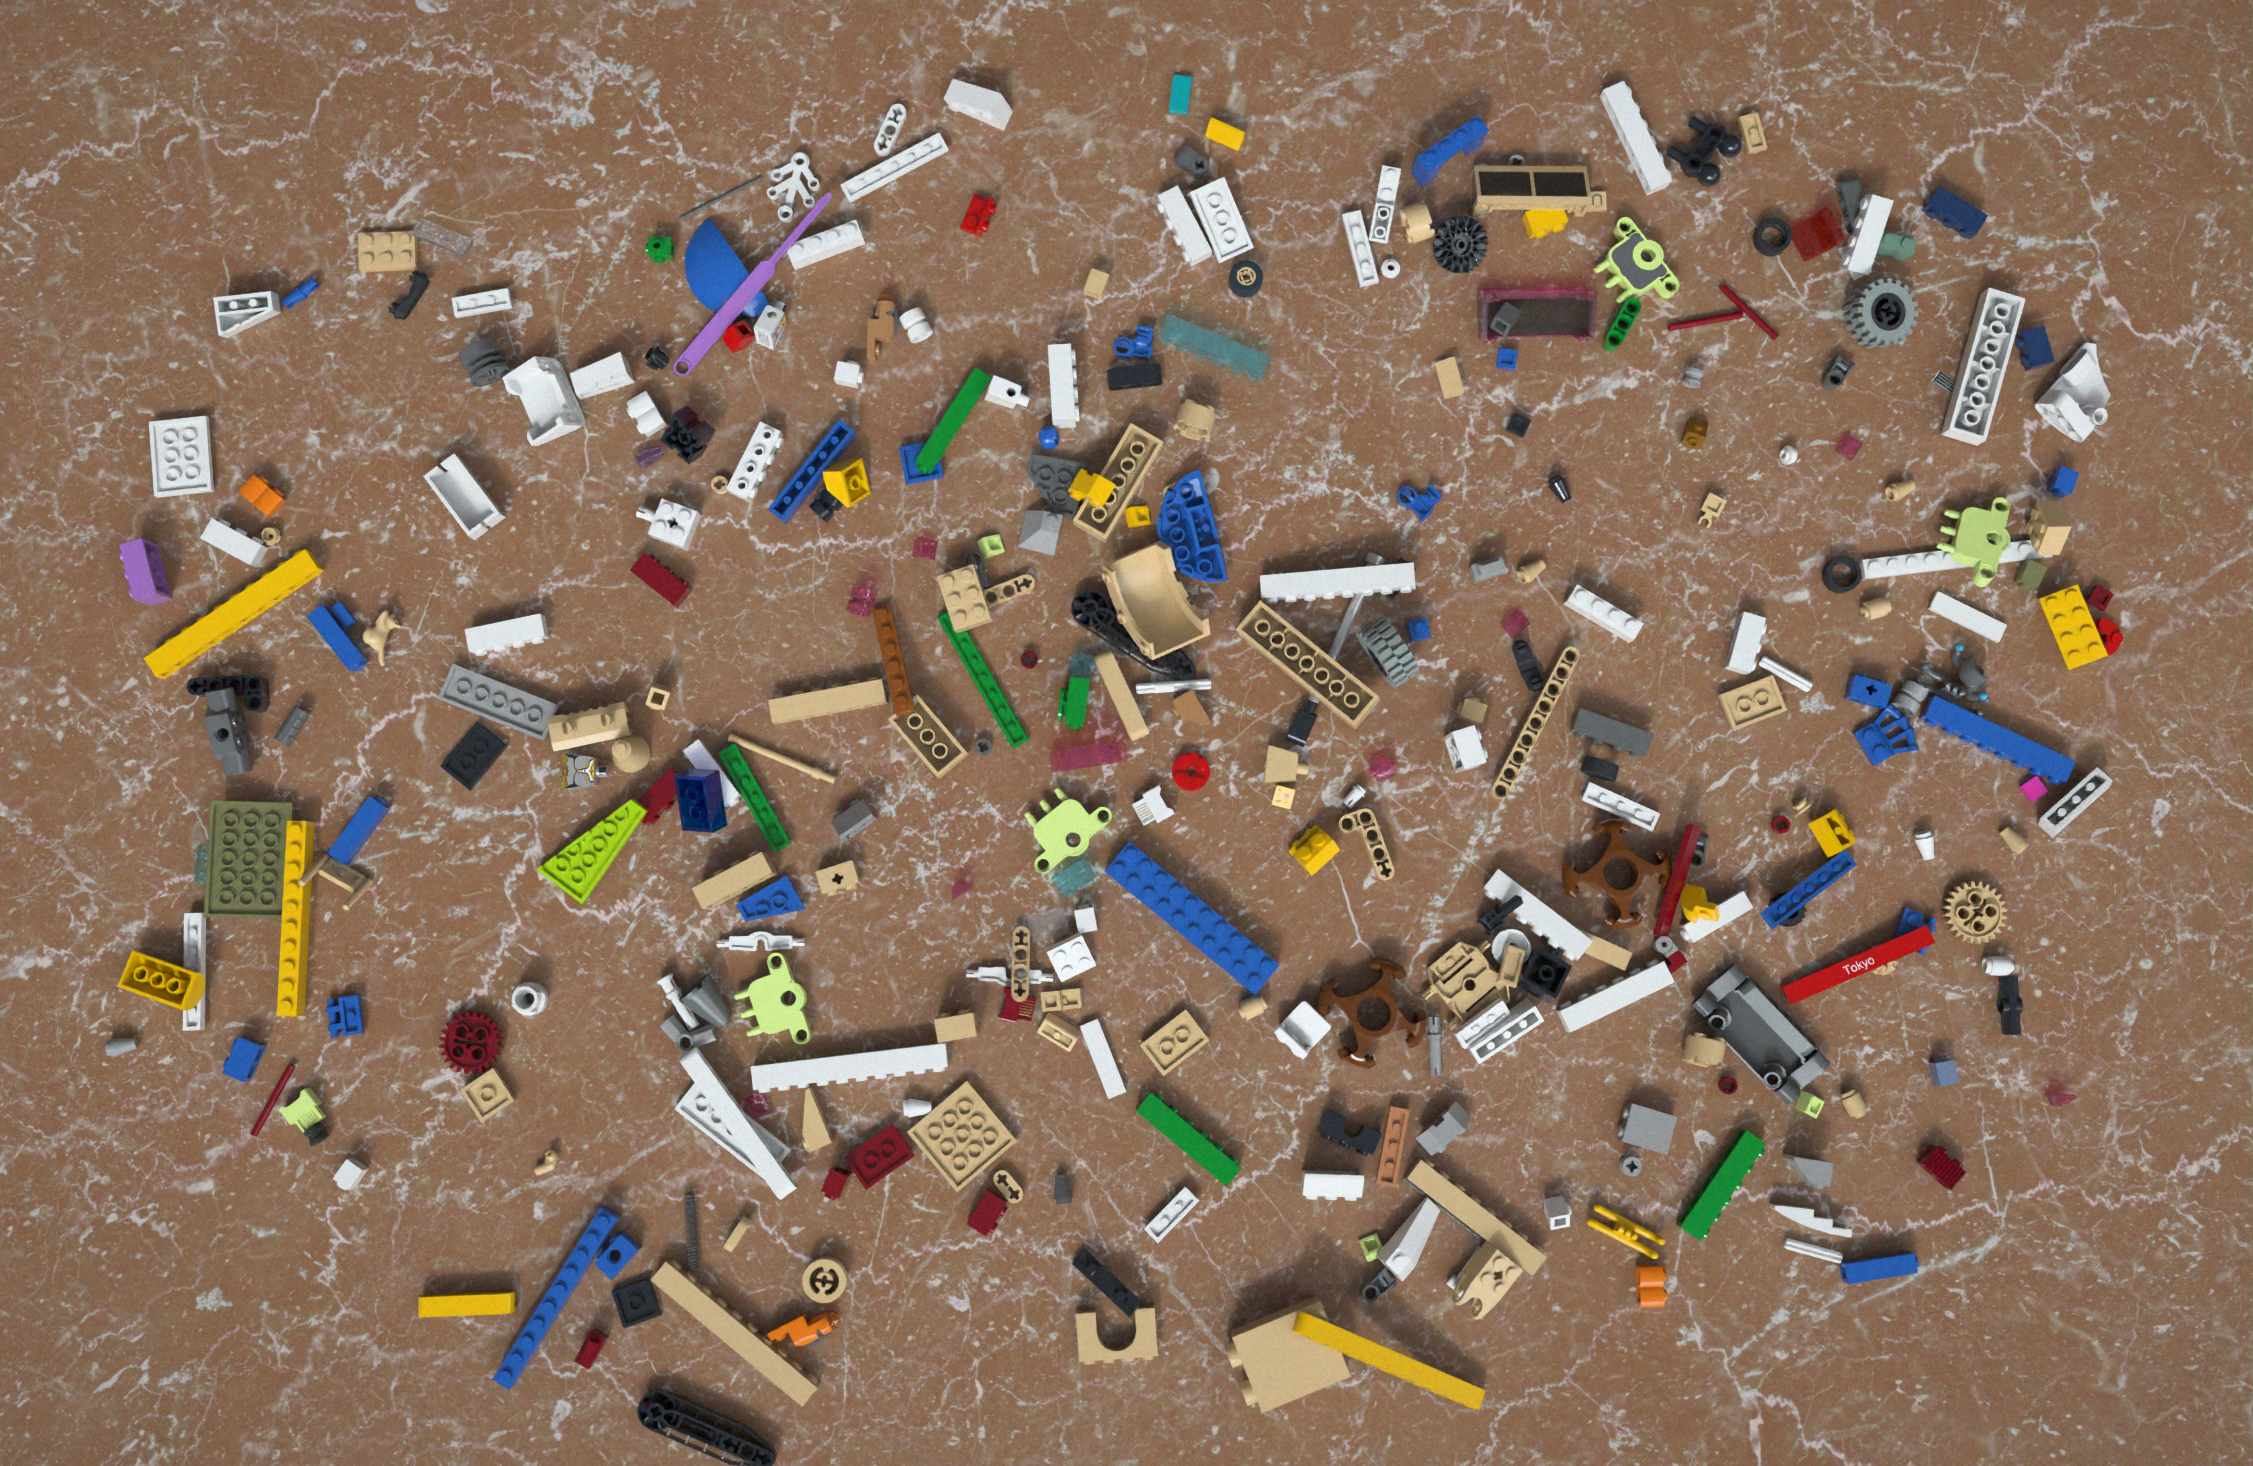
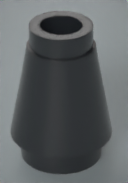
[1547,474,1572,503]

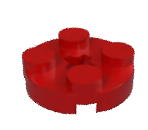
[2093,618,2123,656]
[1172,752,1210,791]

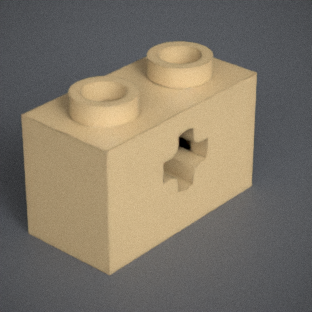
[815,860,861,897]

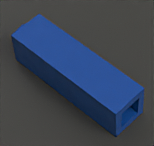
[307,605,370,672]
[327,796,391,865]
[1839,1251,1919,1284]

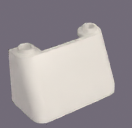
[503,356,585,446]

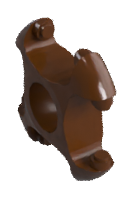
[1561,818,1673,929]
[1316,957,1428,1069]

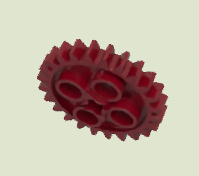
[439,1011,504,1074]

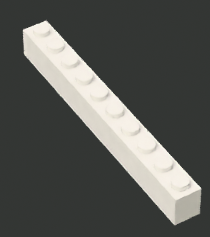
[751,1042,949,1093]

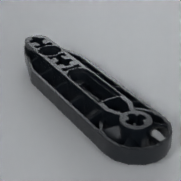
[1071,590,1196,680]
[637,1389,777,1466]

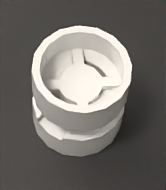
[899,308,933,343]

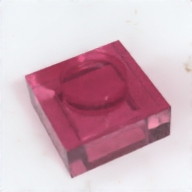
[1835,434,1863,461]

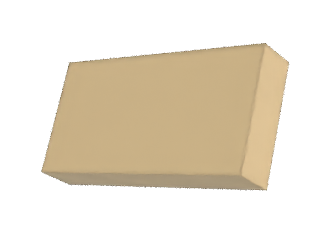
[1496,944,1526,988]

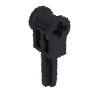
[1476,895,1523,935]

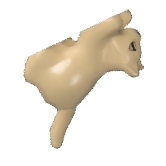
[363,610,401,666]

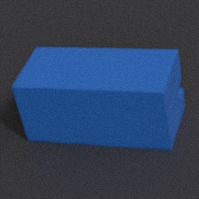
[331,601,358,629]

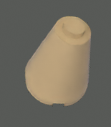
[612,734,651,773]

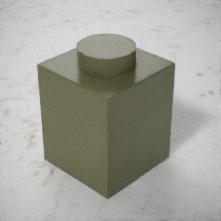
[2013,559,2047,591]

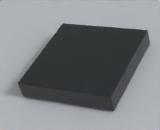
[611,1277,662,1329]

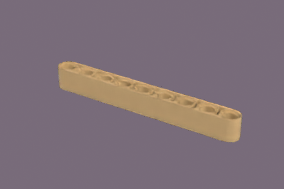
[1489,646,1580,800]

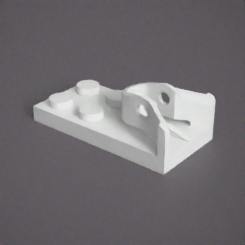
[1187,177,1254,263]

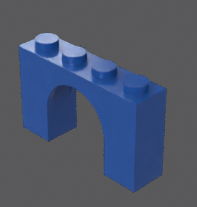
[1411,115,1489,188]

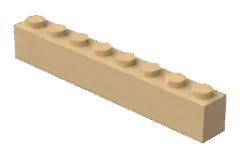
[1405,1158,1547,1276]

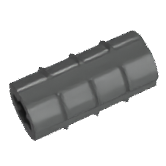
[274,705,310,746]

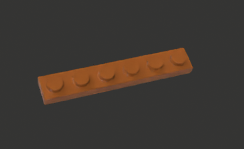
[872,604,915,716]

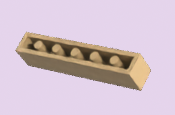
[768,677,888,724]

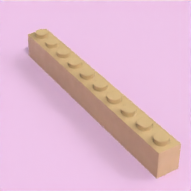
[651,1259,820,1407]

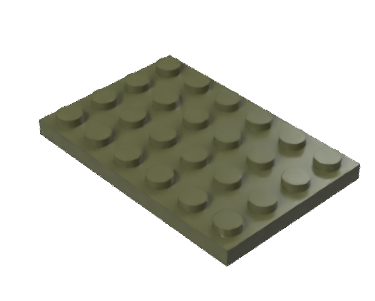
[204,800,294,919]

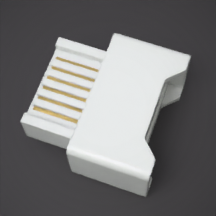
[1132,785,1175,826]

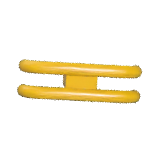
[1587,1204,1665,1259]

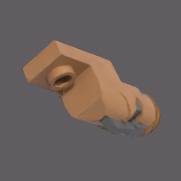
[867,294,900,361]

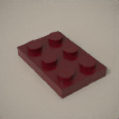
[844,1123,915,1190]

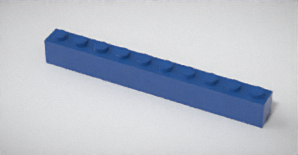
[492,1205,622,1390]

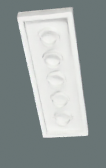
[675,1083,791,1179]

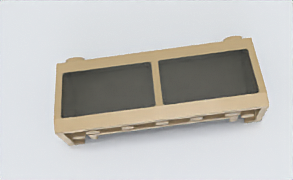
[1471,163,1591,216]

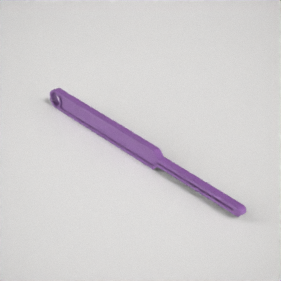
[674,193,832,376]

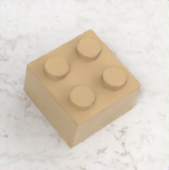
[2025,500,2072,555]
[934,1009,979,1043]

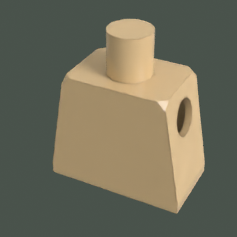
[1263,745,1309,783]

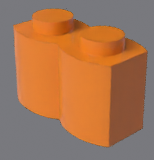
[238,474,286,518]
[1636,1265,1667,1307]

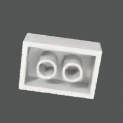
[1444,725,1488,774]

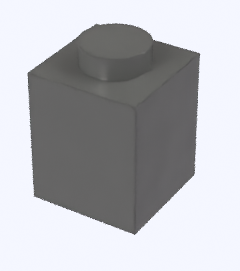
[1490,302,1522,337]

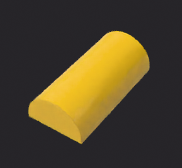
[117,950,205,1011]

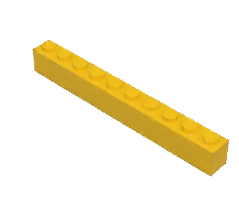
[144,549,324,679]
[277,821,315,1017]

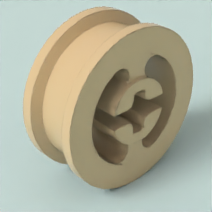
[802,1256,847,1303]

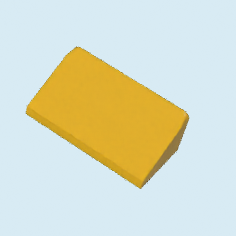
[1206,117,1245,151]

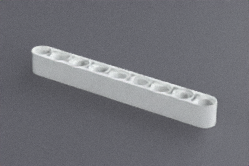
[679,1047,797,1200]

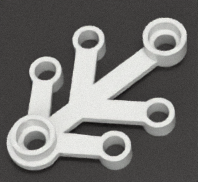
[767,152,820,222]

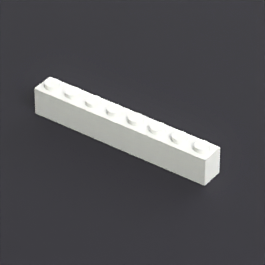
[1260,562,1416,604]

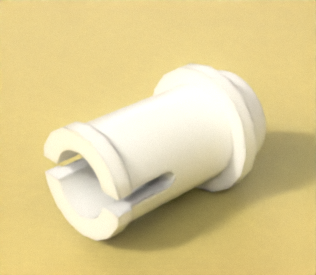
[1342,784,1366,809]

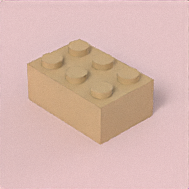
[937,564,993,633]

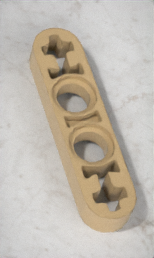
[984,574,1035,608]
[1011,926,1030,1002]

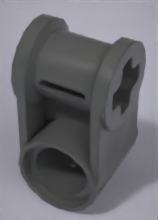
[1173,144,1208,179]
[1821,353,1856,391]
[1689,833,1709,869]
[1360,1266,1398,1302]

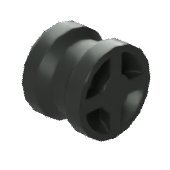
[304,1123,329,1147]

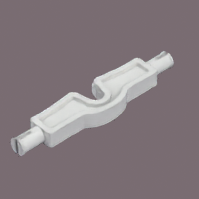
[717,931,805,951]
[966,967,1054,987]

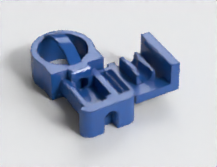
[1114,325,1154,362]
[1396,484,1443,522]

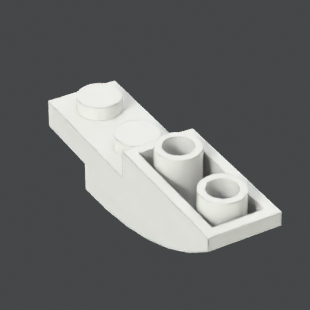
[1368,166,1401,244]

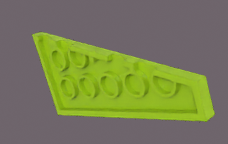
[536,799,649,904]

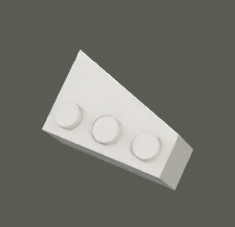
[944,79,1013,131]
[213,291,281,338]
[570,352,635,399]

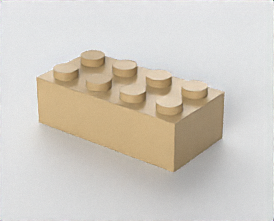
[888,694,969,779]
[692,851,778,910]

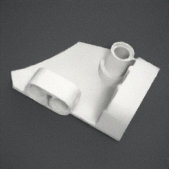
[2035,343,2111,443]

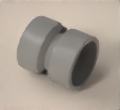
[1892,680,1928,716]

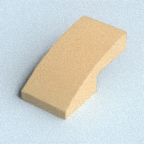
[1041,988,1084,1012]

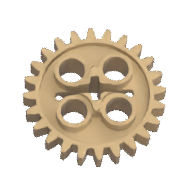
[1942,881,2007,944]

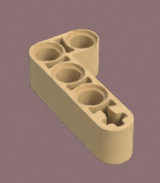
[1337,808,1395,881]

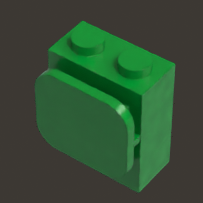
[1057,676,1090,731]

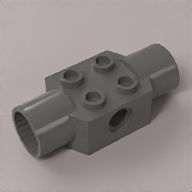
[204,687,253,776]

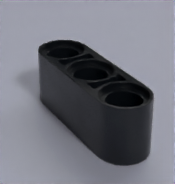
[1106,363,1163,391]

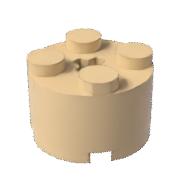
[1399,200,1435,244]
[1173,399,1216,440]
[1682,1033,1726,1069]

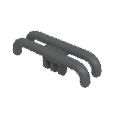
[1913,663,1991,717]

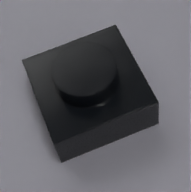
[1505,412,1531,438]

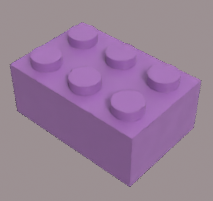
[119,538,172,605]

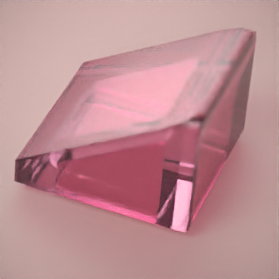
[912,537,937,560]
[1500,609,1530,638]
[952,885,973,900]
[745,1092,771,1119]
[2045,1093,2076,1107]

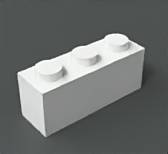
[200,518,269,568]
[1724,612,1767,675]

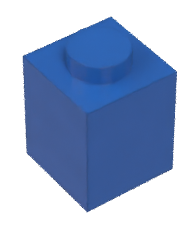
[2046,466,2079,498]
[1405,618,1431,643]

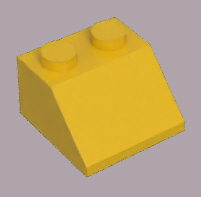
[822,458,871,508]

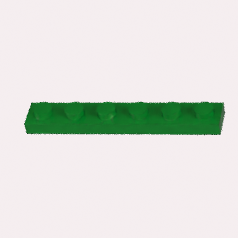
[718,743,792,853]

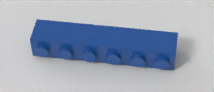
[768,420,856,525]

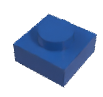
[1496,348,1518,371]

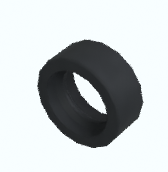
[1753,218,1792,257]
[1822,556,1862,593]
[1580,756,1619,782]

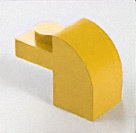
[1680,884,1720,923]

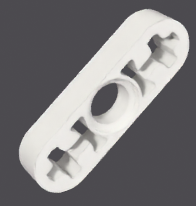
[874,104,907,157]

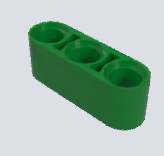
[1602,298,1641,352]

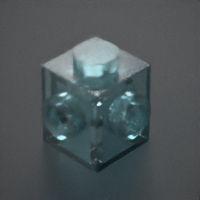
[1070,652,1094,680]

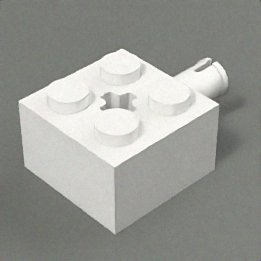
[636,499,701,551]

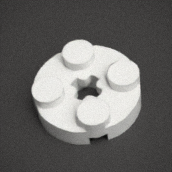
[1491,929,1531,965]

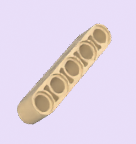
[1093,649,1150,742]

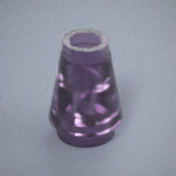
[634,446,664,469]

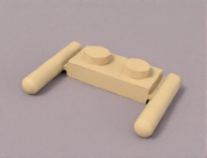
[298,854,373,910]

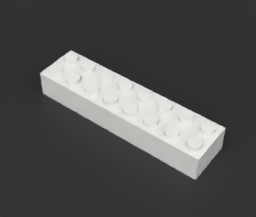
[1941,288,2025,446]

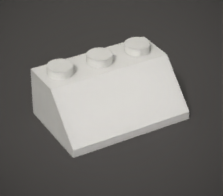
[1301,1170,1364,1201]

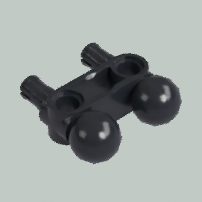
[1667,116,1742,187]

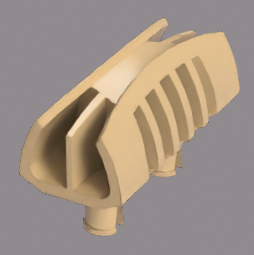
[547,702,633,751]

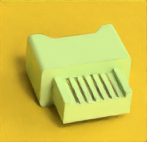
[279,1088,326,1133]

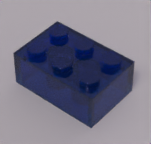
[674,768,728,833]

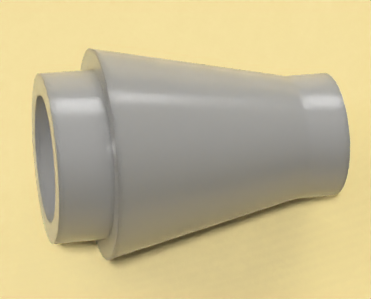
[105,1037,138,1057]

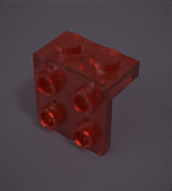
[1790,206,1845,261]

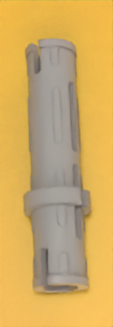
[1427,1016,1442,1076]

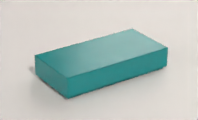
[1169,75,1192,115]

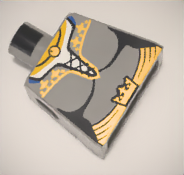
[563,753,609,791]

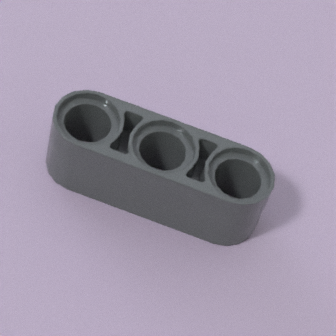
[1836,177,1864,233]

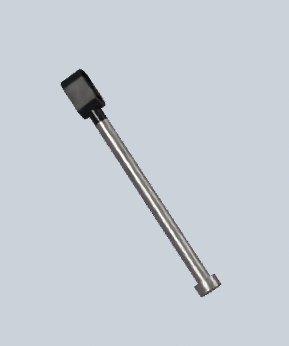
[1286,553,1385,747]

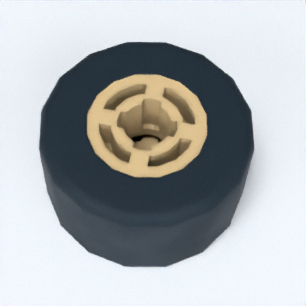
[1229,260,1263,298]

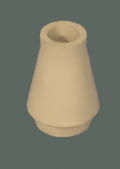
[1885,480,1916,502]
[1516,559,1546,584]
[1999,826,2030,855]

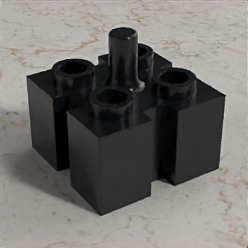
[660,406,715,464]

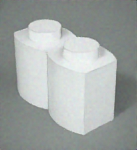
[626,391,668,437]

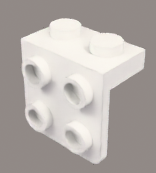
[1274,1001,1331,1059]

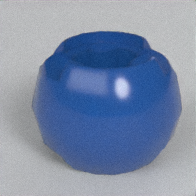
[1039,425,1059,449]

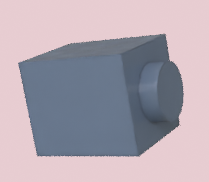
[1928,1056,1959,1087]

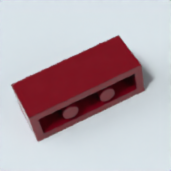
[630,553,692,608]
[637,768,691,826]

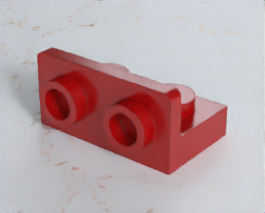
[960,193,997,238]

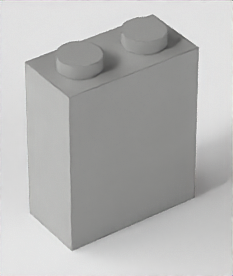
[1617,1102,1677,1155]

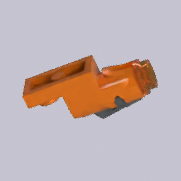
[767,1310,840,1347]

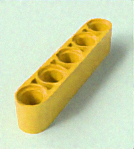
[418,1291,515,1317]

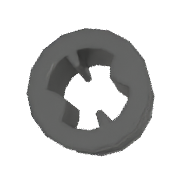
[975,738,992,756]

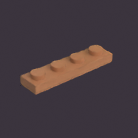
[1375,1106,1410,1188]

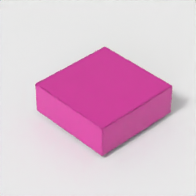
[2019,775,2047,802]

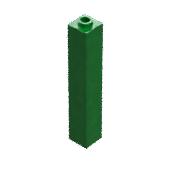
[914,367,992,475]

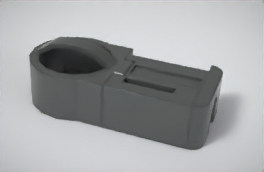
[964,551,991,588]

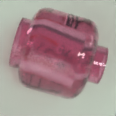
[1367,755,1397,783]

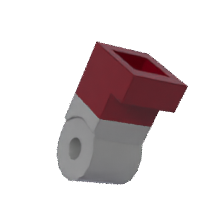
[1652,936,1688,973]

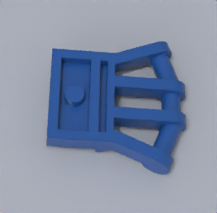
[1853,702,1919,766]

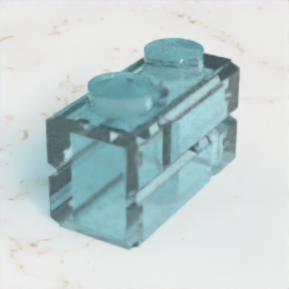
[1051,858,1096,899]

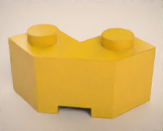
[1068,469,1116,508]

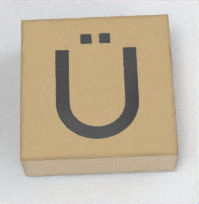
[1586,191,1607,212]

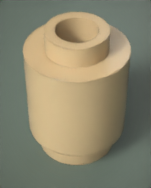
[1860,597,1891,621]
[1237,994,1267,1020]
[1840,1088,1868,1119]

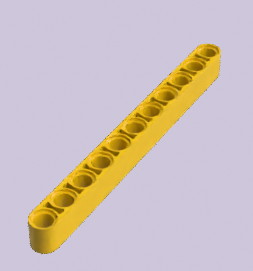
[1292,1311,1486,1411]

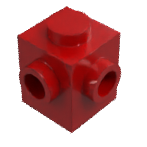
[722,320,755,353]

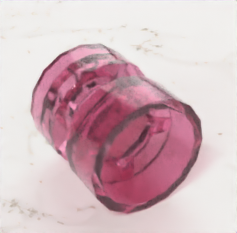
[846,585,877,618]

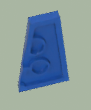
[736,876,806,921]

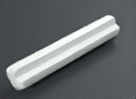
[1759,656,1813,692]
[1784,1238,1843,1263]

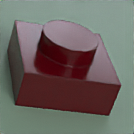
[2085,584,2114,611]

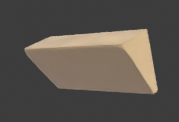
[1434,356,1464,400]
[1037,1012,1082,1052]

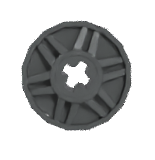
[458,338,510,387]

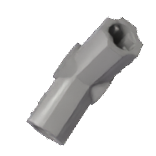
[660,1015,717,1052]

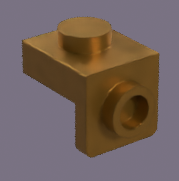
[1681,416,1709,450]

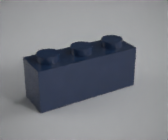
[1922,186,1988,239]

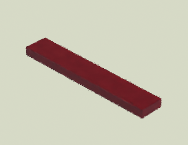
[1653,823,1702,936]

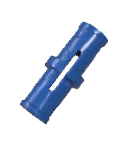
[281,277,320,309]

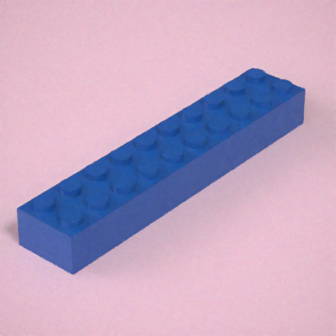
[1105,841,1279,995]

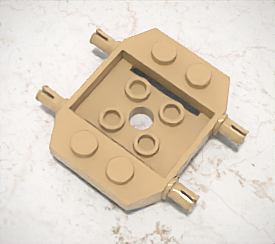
[1421,939,1510,1031]

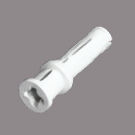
[657,973,700,1031]

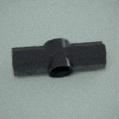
[1997,976,2023,1035]

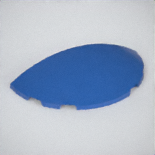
[685,218,771,319]
[1157,469,1228,582]

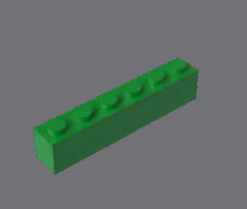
[1136,1091,1241,1187]
[1676,1129,1766,1241]

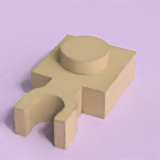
[1697,492,1727,529]

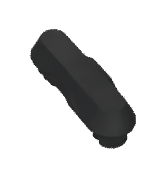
[389,271,430,320]
[1512,640,1544,692]

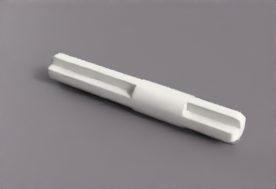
[1136,679,1211,694]

